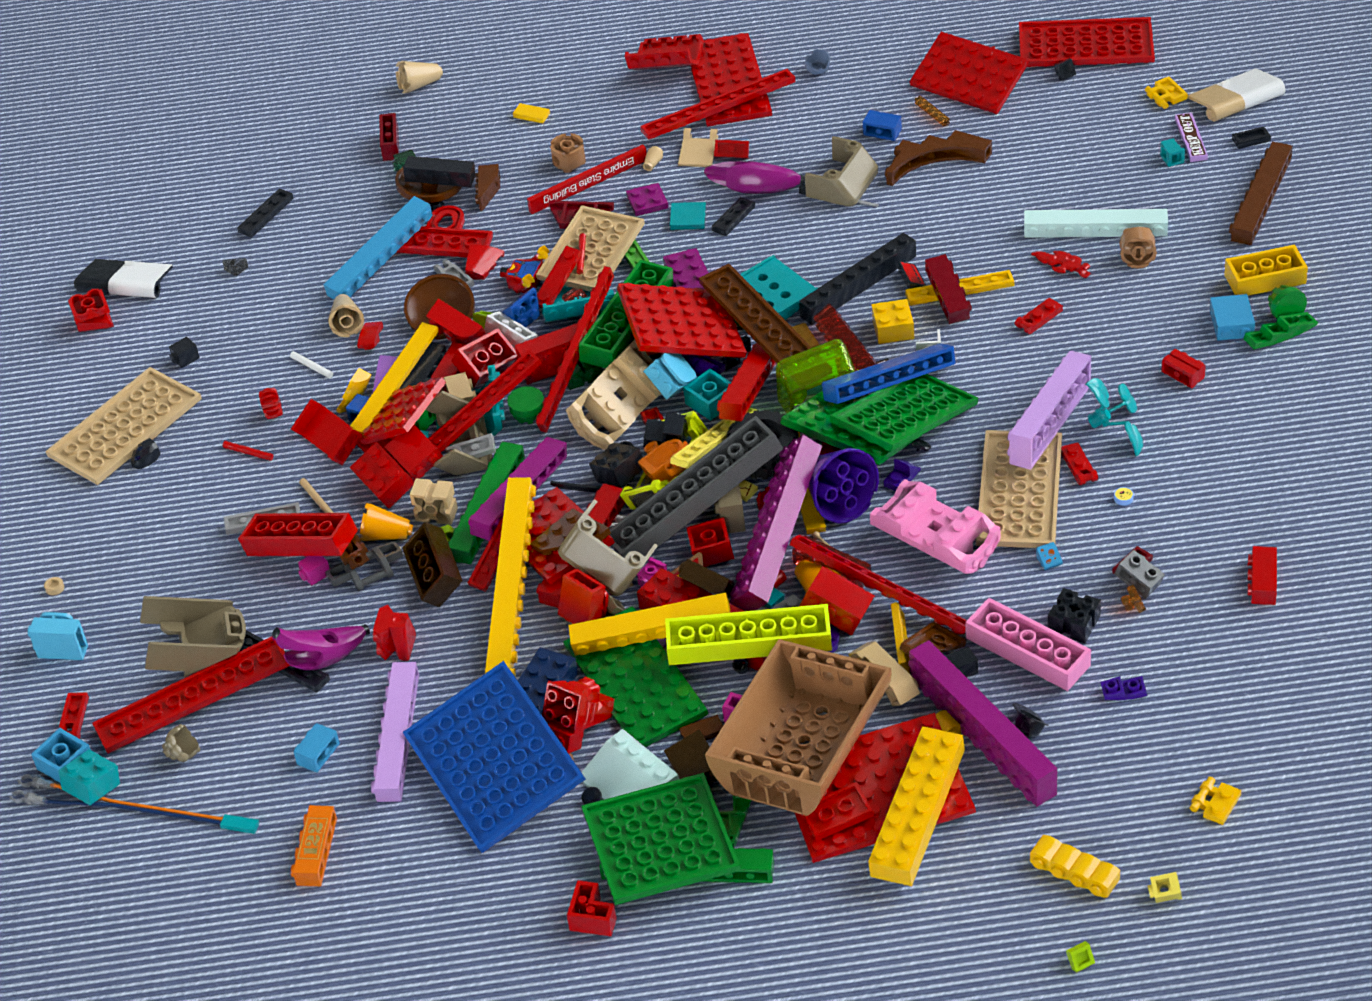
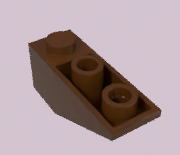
[475,164,501,211]

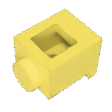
[1147,872,1182,903]

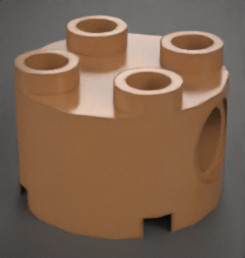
[550,133,586,173]
[1119,227,1157,269]

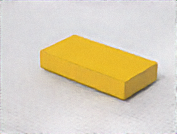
[513,103,550,123]

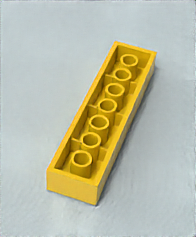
[868,726,965,887]

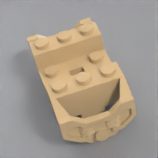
[566,340,661,450]

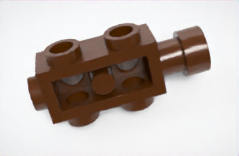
[338,533,369,570]

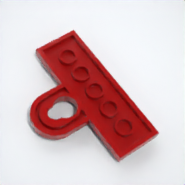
[396,205,493,258]

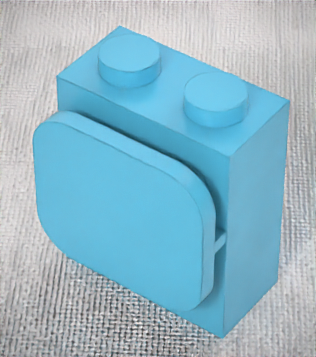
[643,353,697,400]
[28,612,88,660]

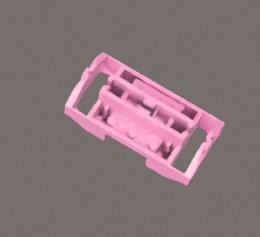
[870,479,1001,574]

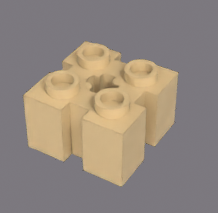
[410,478,458,525]

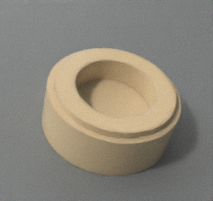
[44,577,65,596]

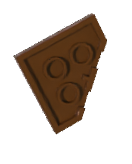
[530,509,611,555]

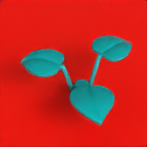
[1085,378,1143,457]

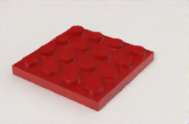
[359,377,446,445]

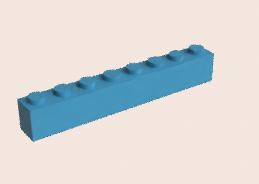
[323,196,433,299]

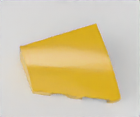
[336,368,371,414]

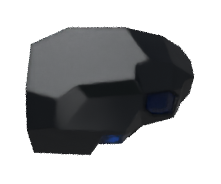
[131,438,160,469]

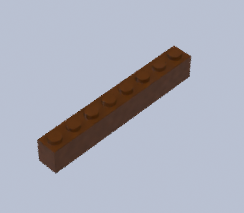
[1229,141,1293,245]

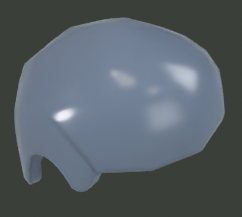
[805,49,830,75]

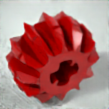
[259,387,283,419]

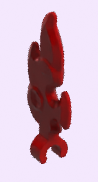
[1031,251,1091,278]

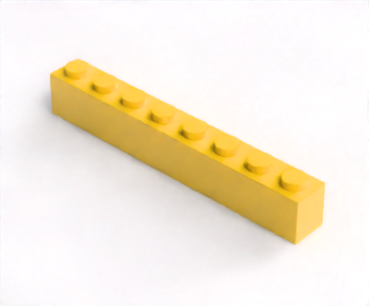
[569,593,731,656]

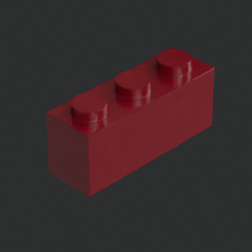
[379,113,400,161]

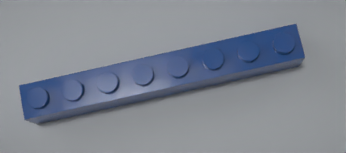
[822,343,956,404]

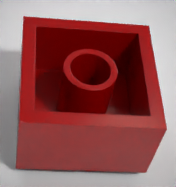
[686,517,735,567]

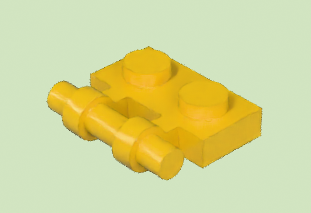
[1145,76,1188,109]
[1190,776,1242,825]

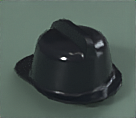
[1012,703,1049,739]

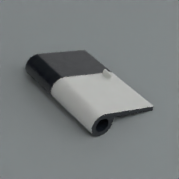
[74,259,173,298]

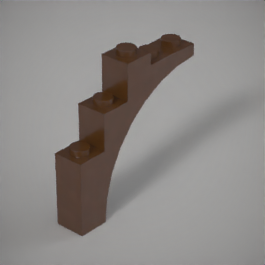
[885,130,992,186]

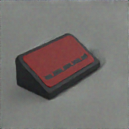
[898,261,926,289]

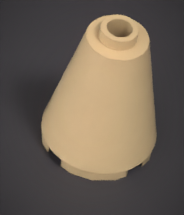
[396,61,443,94]
[328,294,364,337]

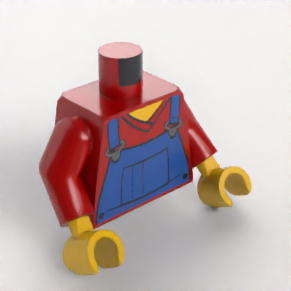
[500,245,549,293]

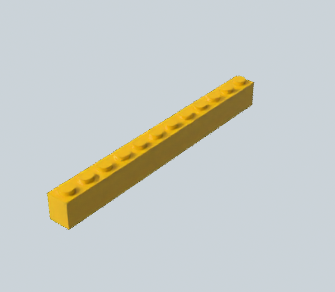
[485,477,536,678]

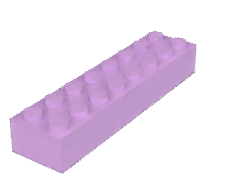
[1008,351,1091,470]

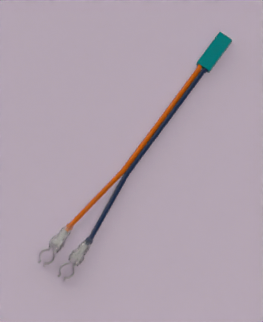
[9,774,260,834]

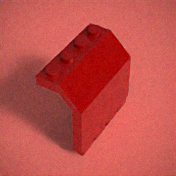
[624,34,704,70]

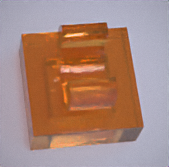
[1120,584,1146,613]

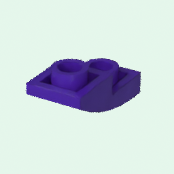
[1100,676,1148,701]

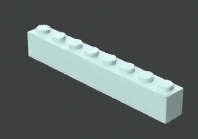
[1024,209,1168,238]

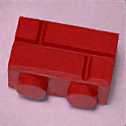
[1161,349,1206,388]

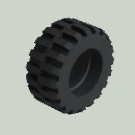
[726,409,799,480]

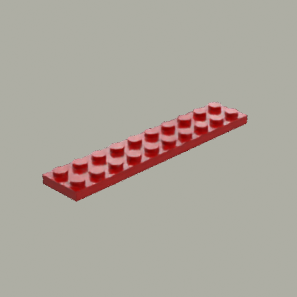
[92,636,290,754]

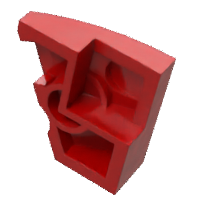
[465,244,505,280]

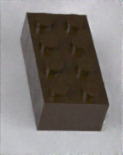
[402,522,463,607]

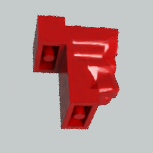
[542,676,615,754]

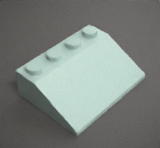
[582,729,679,800]

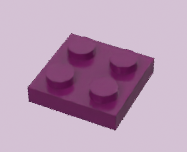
[626,182,669,216]

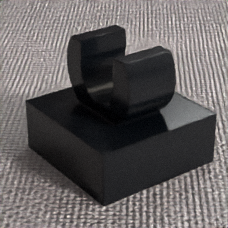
[1055,58,1076,80]

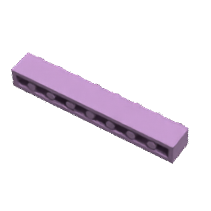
[371,662,419,802]

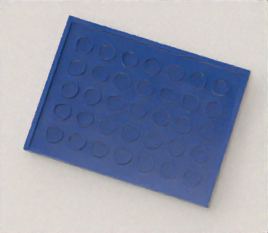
[403,661,586,853]

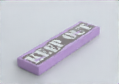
[1175,113,1208,162]

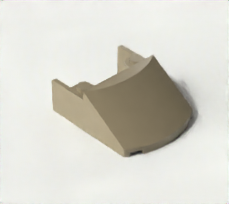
[140,596,246,677]

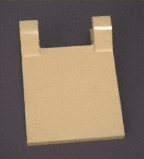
[678,128,719,167]

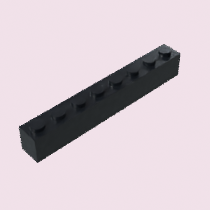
[799,232,916,325]

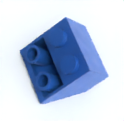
[501,288,540,327]

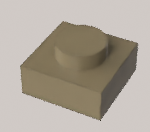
[607,595,626,616]

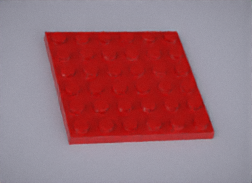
[617,283,747,358]

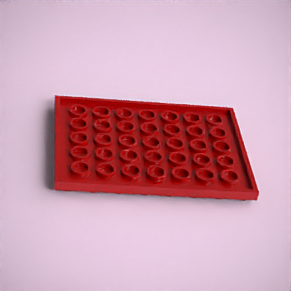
[794,712,976,863]

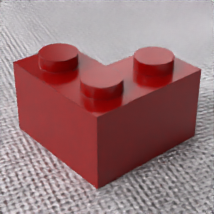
[567,880,617,937]

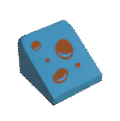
[1036,542,1063,570]

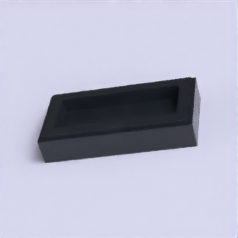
[1232,126,1271,149]

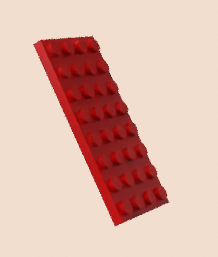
[1019,17,1155,67]
[690,33,772,127]

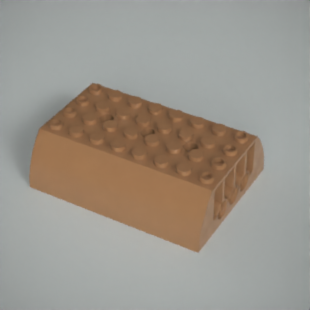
[705,639,892,816]

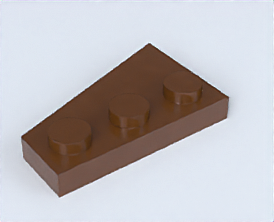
[899,621,967,656]

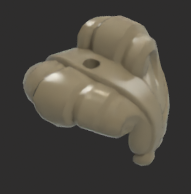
[162,724,200,762]

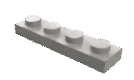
[224,502,301,535]

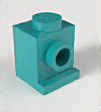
[1160,138,1185,167]

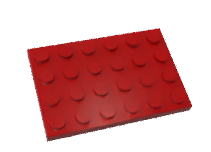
[909,31,1029,115]
[527,487,614,585]

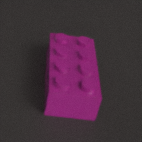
[663,248,709,289]

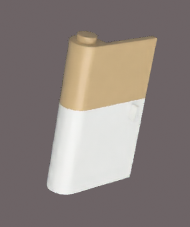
[1188,68,1285,122]

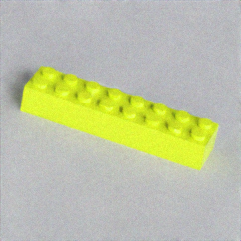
[665,604,832,665]

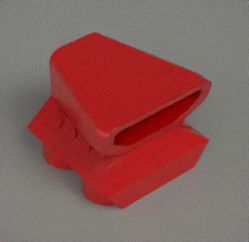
[68,289,114,332]
[373,605,416,661]

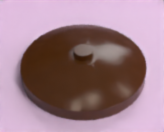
[395,158,462,203]
[404,274,475,340]

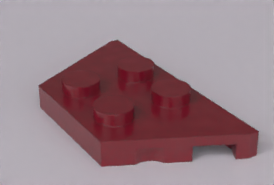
[549,201,615,229]

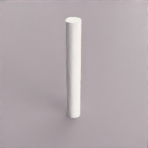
[290,351,333,378]

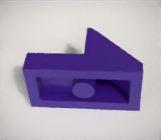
[883,458,921,492]

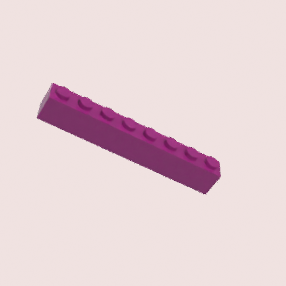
[468,437,567,541]

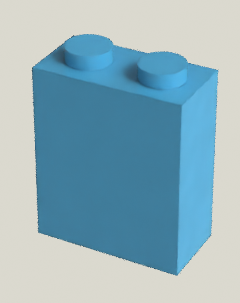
[1210,294,1255,341]

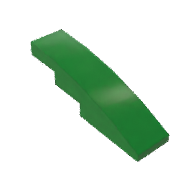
[1243,312,1318,349]

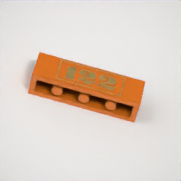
[291,805,337,887]

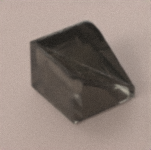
[222,258,248,276]

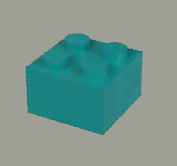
[683,369,731,421]
[58,749,120,805]

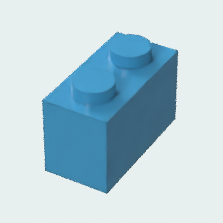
[294,723,340,773]

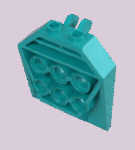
[733,255,818,327]

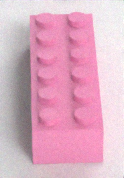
[965,598,1091,691]

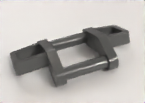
[325,541,403,591]

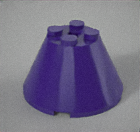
[808,448,879,524]

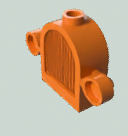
[638,439,688,482]

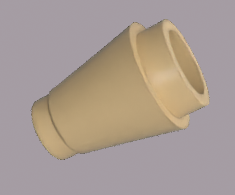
[643,146,663,171]

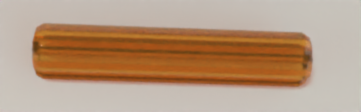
[915,95,950,127]

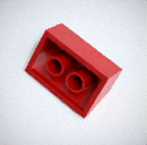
[800,566,875,636]

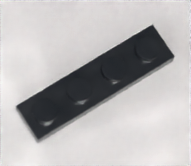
[237,188,294,238]

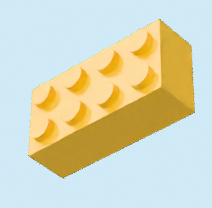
[1224,244,1308,296]

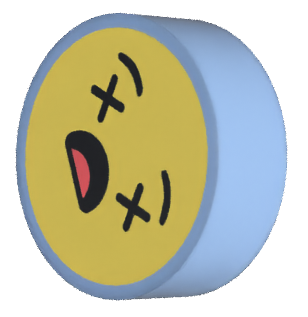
[1114,487,1134,506]

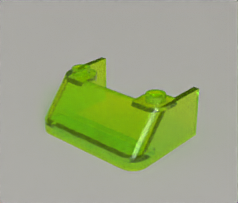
[776,339,855,414]

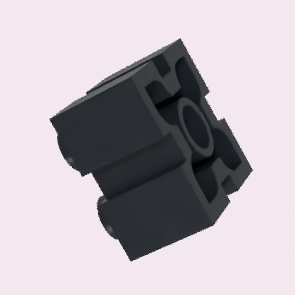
[1048,588,1101,643]

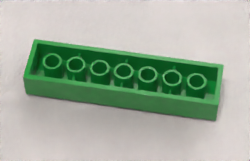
[579,260,673,368]

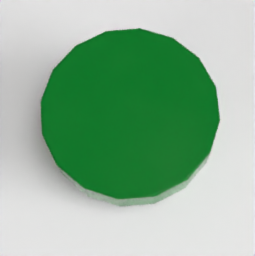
[1268,285,1307,319]
[507,386,544,424]

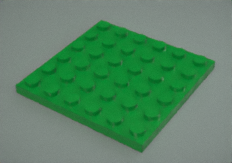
[780,391,922,465]
[581,773,741,905]

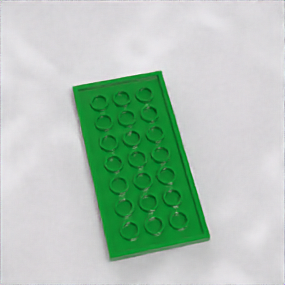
[830,374,979,452]
[563,606,709,748]

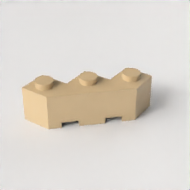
[848,641,920,706]

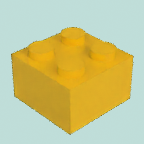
[871,299,914,344]

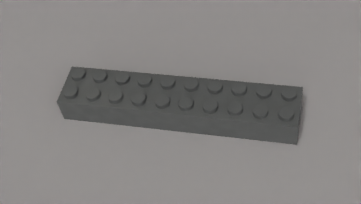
[609,416,783,558]

